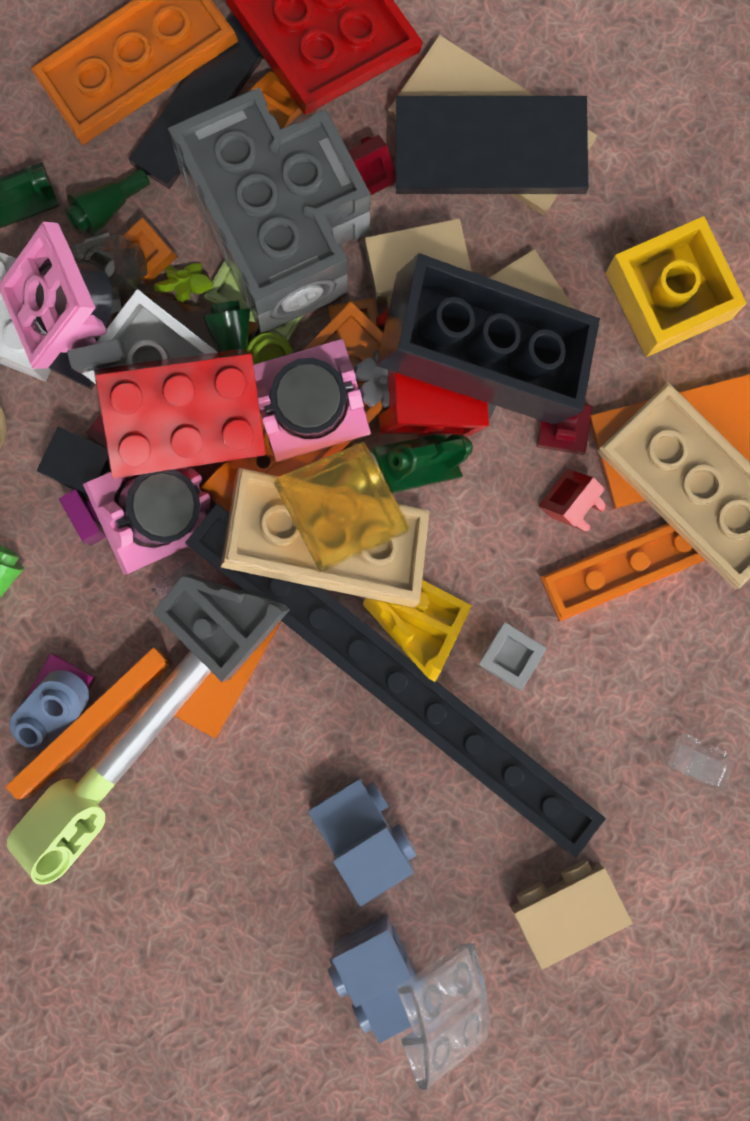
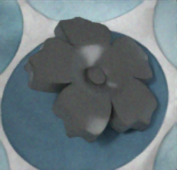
[354,350,389,407]

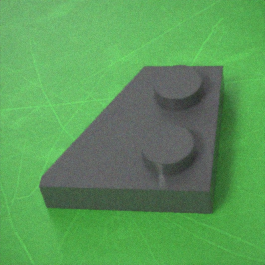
[153,574,290,682]

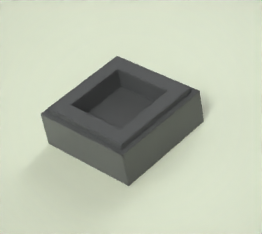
[67,338,128,373]

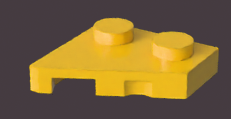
[363,580,472,682]

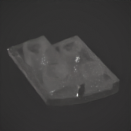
[397,943,489,1090]

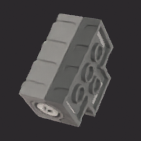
[168,87,371,333]

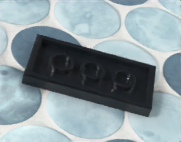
[396,96,589,194]

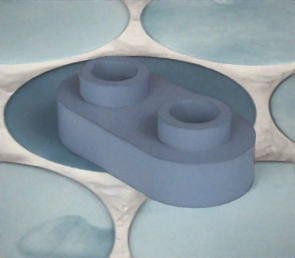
[9,670,89,750]

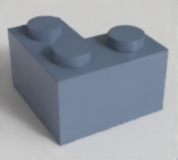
[308,777,417,907]
[328,915,434,1044]

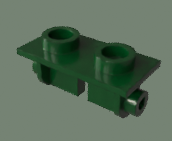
[0,162,59,229]
[372,434,473,494]

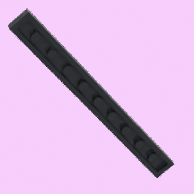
[185,504,606,858]

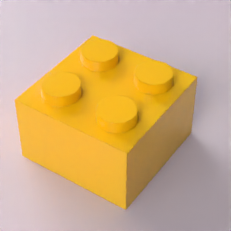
[605,216,747,357]

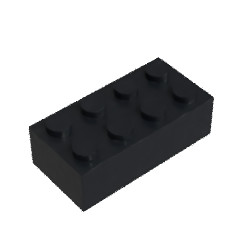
[376,253,600,425]

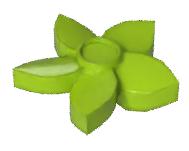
[154,262,213,302]

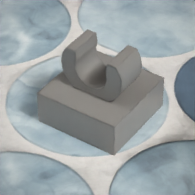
[478,622,547,691]

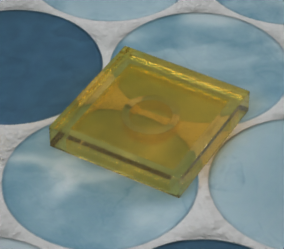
[274,442,411,572]

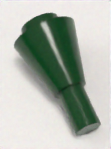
[65,168,150,237]
[203,300,250,352]

